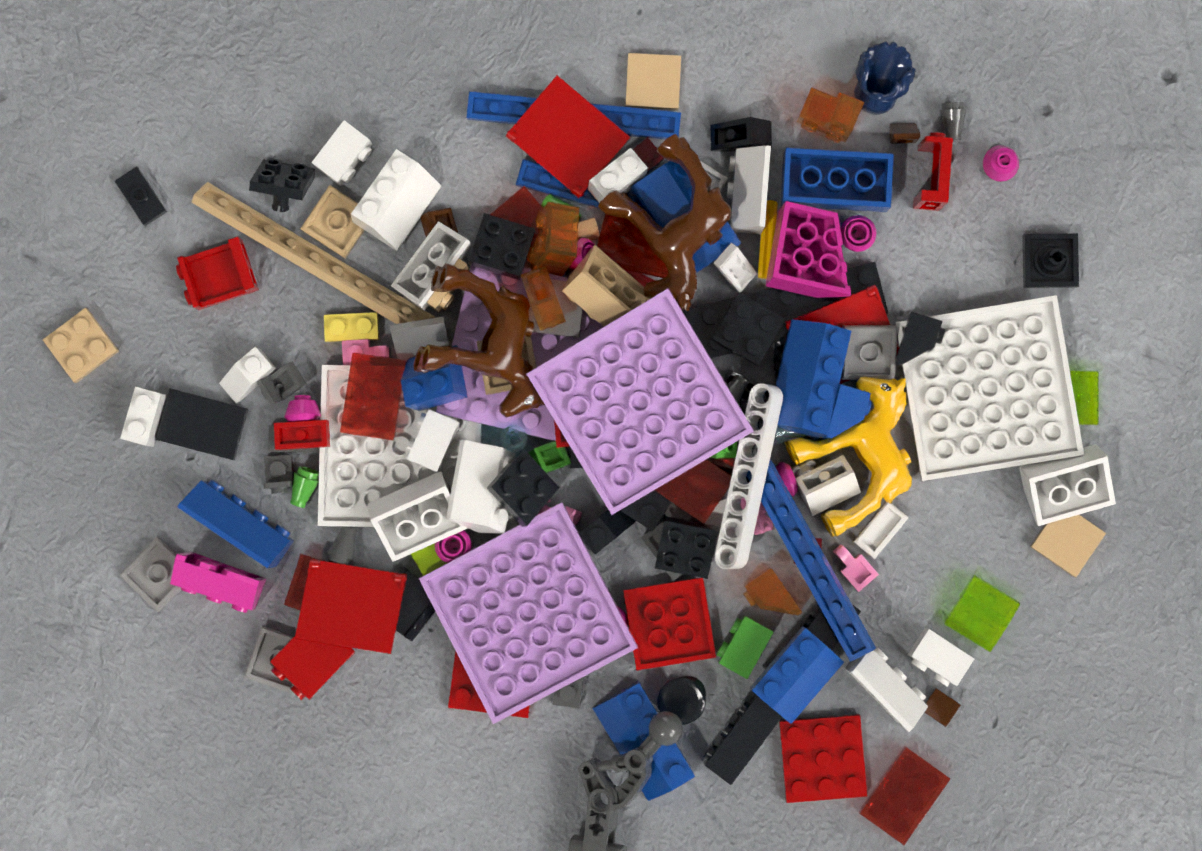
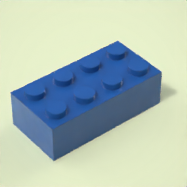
[780,148,894,212]

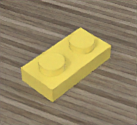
[324,312,379,342]

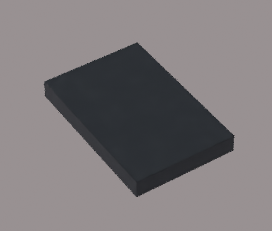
[155,388,248,460]

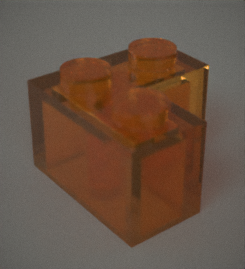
[797,87,864,143]
[527,202,579,276]

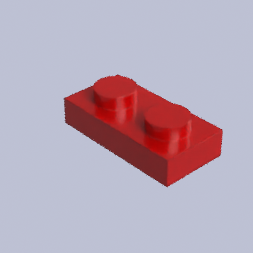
[274,420,330,450]

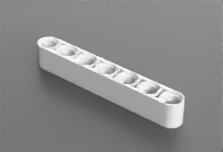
[715,384,783,569]

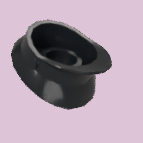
[657,676,706,725]

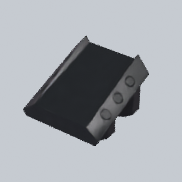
[396,566,435,641]

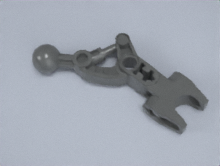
[568,711,683,851]

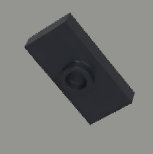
[115,166,167,226]

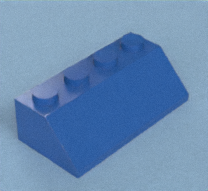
[631,161,742,273]
[775,320,852,438]
[177,479,294,568]
[593,680,695,801]

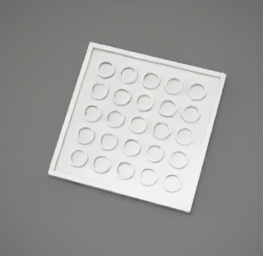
[895,295,1084,481]
[318,365,482,529]

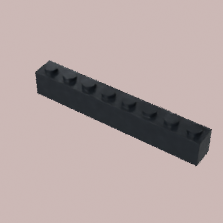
[703,603,861,785]

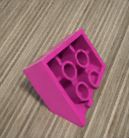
[765,201,851,298]
[170,551,266,613]

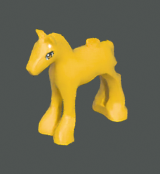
[784,377,912,537]

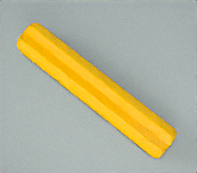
[758,200,778,279]

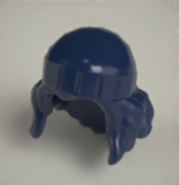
[854,41,916,115]

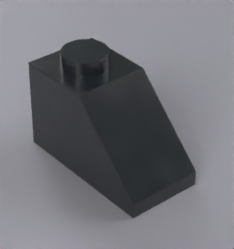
[710,117,772,152]
[894,312,945,366]
[579,510,636,555]

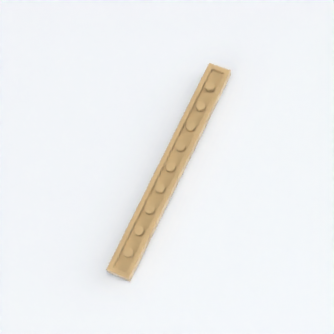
[191,182,435,324]

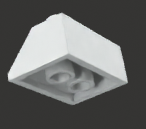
[727,146,771,235]
[351,149,441,251]
[391,221,472,311]
[446,440,516,533]
[1019,444,1116,526]
[367,471,467,562]
[845,647,928,732]

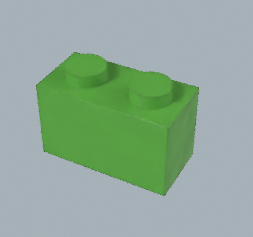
[716,615,774,679]

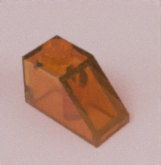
[520,266,566,331]
[743,567,802,616]

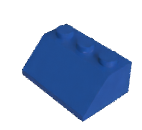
[750,626,844,724]

